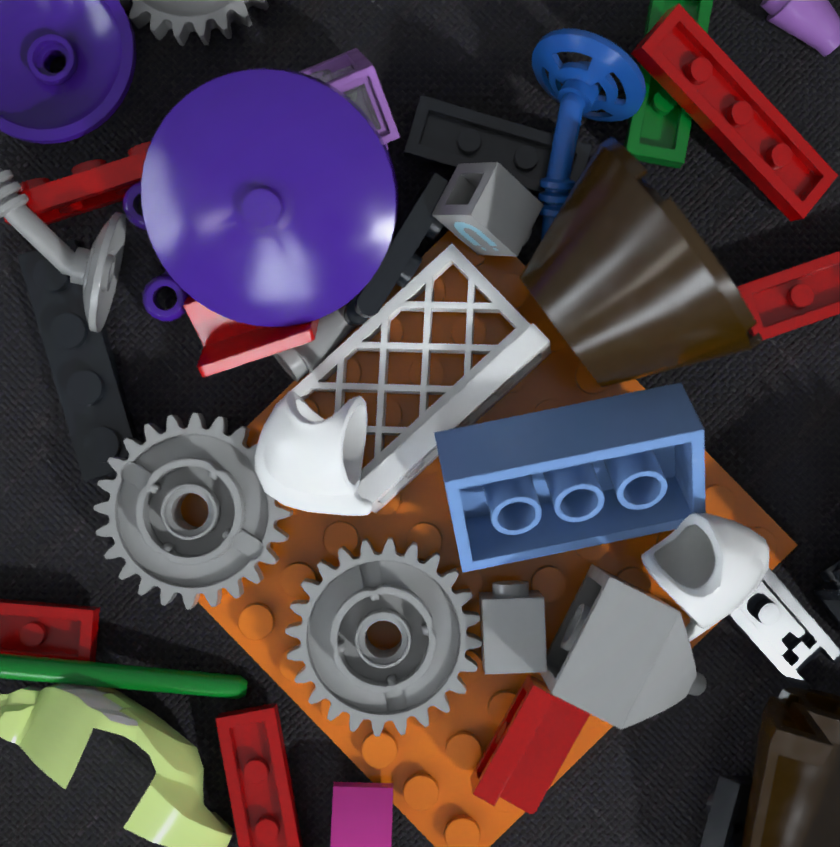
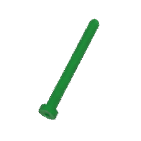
[0,653,247,699]

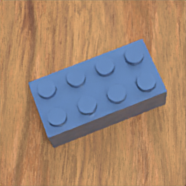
[434,382,706,573]

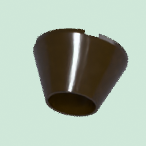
[520,137,763,387]

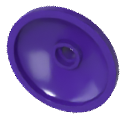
[0,0,136,144]

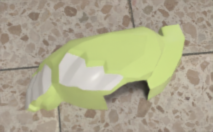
[0,684,234,847]

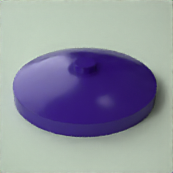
[141,68,398,327]

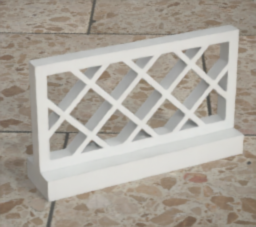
[281,243,551,513]

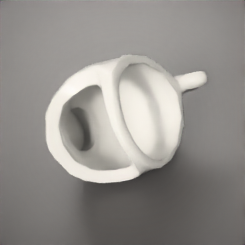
[254,391,373,516]
[641,513,770,642]

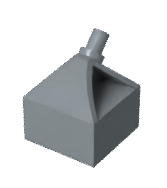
[540,564,707,730]

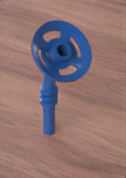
[532,28,646,241]

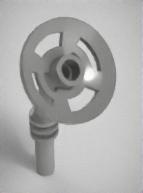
[0,167,126,332]

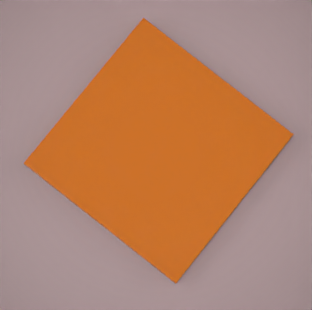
[181,230,798,847]

